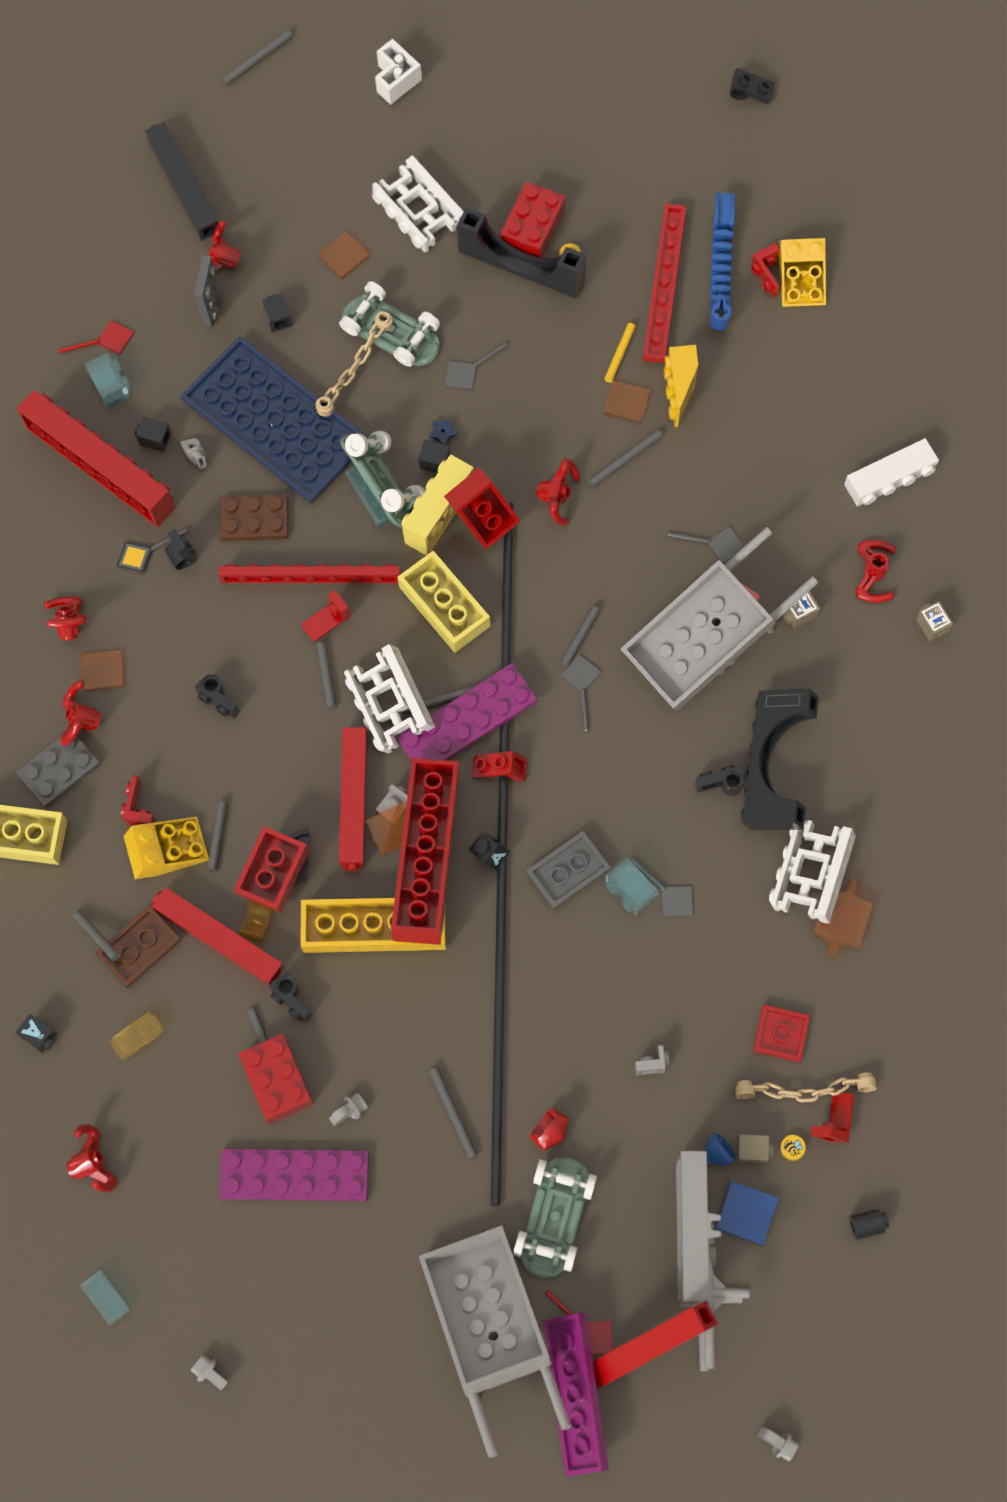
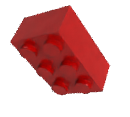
[500,181,566,258]
[444,468,521,549]
[234,826,311,914]
[238,1034,313,1124]

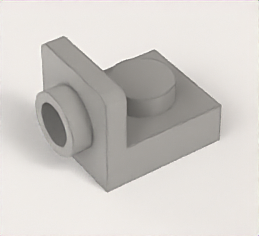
[375,784,408,825]
[635,1045,669,1075]

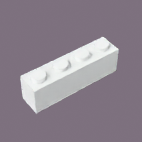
[844,438,939,507]

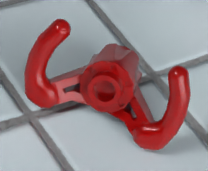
[209,220,241,270]
[537,458,580,526]
[855,540,896,603]
[43,597,87,640]
[60,680,101,746]
[66,1124,117,1193]

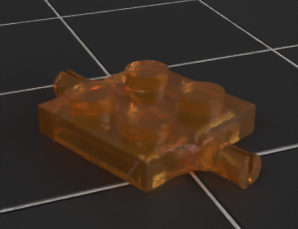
[813,880,873,959]

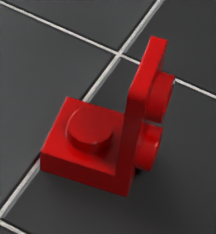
[751,243,780,298]
[301,590,351,642]
[472,751,527,782]
[121,775,156,826]
[811,1093,855,1143]

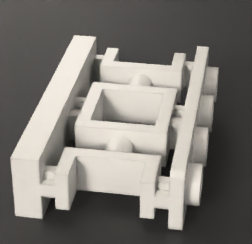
[372,155,463,253]
[344,644,435,754]
[769,820,856,924]

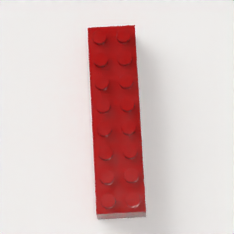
[16,390,176,527]
[391,758,460,945]

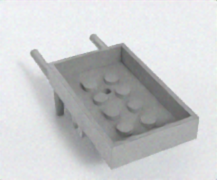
[621,527,818,711]
[676,1151,749,1371]
[419,1226,571,1458]

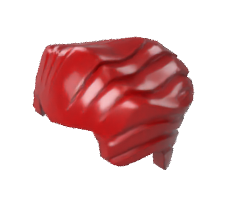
[529,1108,569,1152]

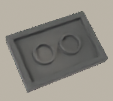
[194,255,223,327]
[16,736,101,808]
[526,831,611,910]

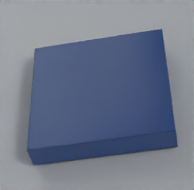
[716,1181,778,1246]

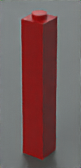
[339,727,367,872]
[152,887,284,986]
[593,1301,718,1389]

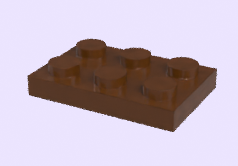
[220,494,288,541]
[95,905,181,989]

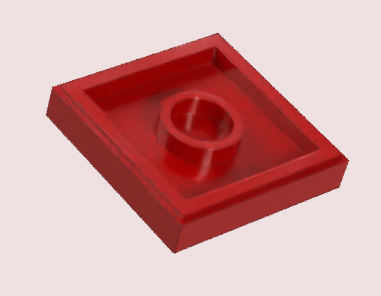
[753,1004,810,1063]

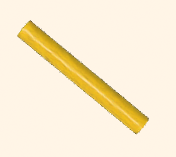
[604,323,636,383]

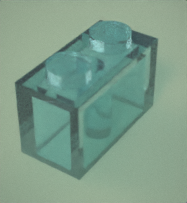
[84,352,131,408]
[605,857,659,916]

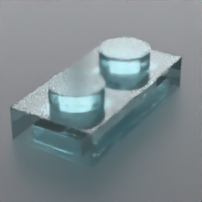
[80,1270,131,1326]

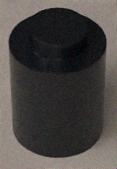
[849,1208,889,1240]

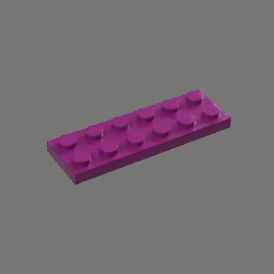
[396,663,538,761]
[219,1149,369,1202]
[543,1313,609,1477]

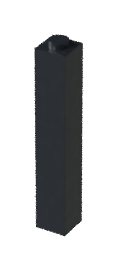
[145,122,218,241]

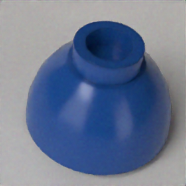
[705,1133,735,1166]

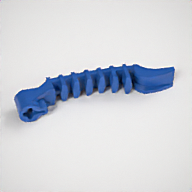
[710,193,735,330]

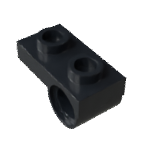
[730,68,775,104]
[165,529,196,570]
[195,674,240,719]
[695,765,744,796]
[269,975,313,1022]

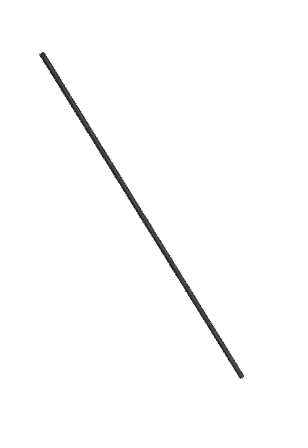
[490,502,513,1206]

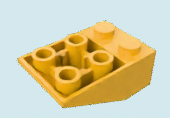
[778,238,826,307]
[663,345,698,427]
[124,817,209,879]

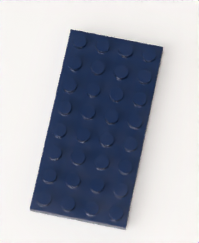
[180,336,367,504]

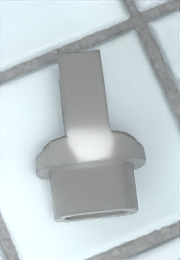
[181,438,207,469]
[329,1093,368,1127]
[191,1354,228,1391]
[757,1426,799,1462]

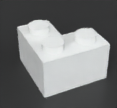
[375,39,422,104]

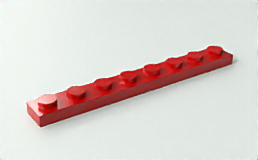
[643,203,686,363]
[218,564,401,583]

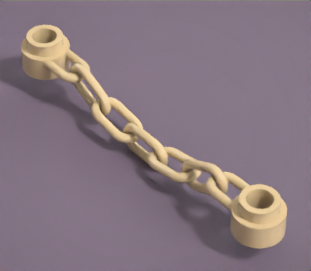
[316,311,393,416]
[735,1073,877,1102]

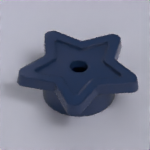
[429,419,458,445]

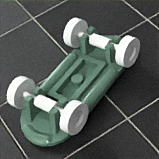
[339,281,440,367]
[340,431,425,527]
[513,1157,597,1279]

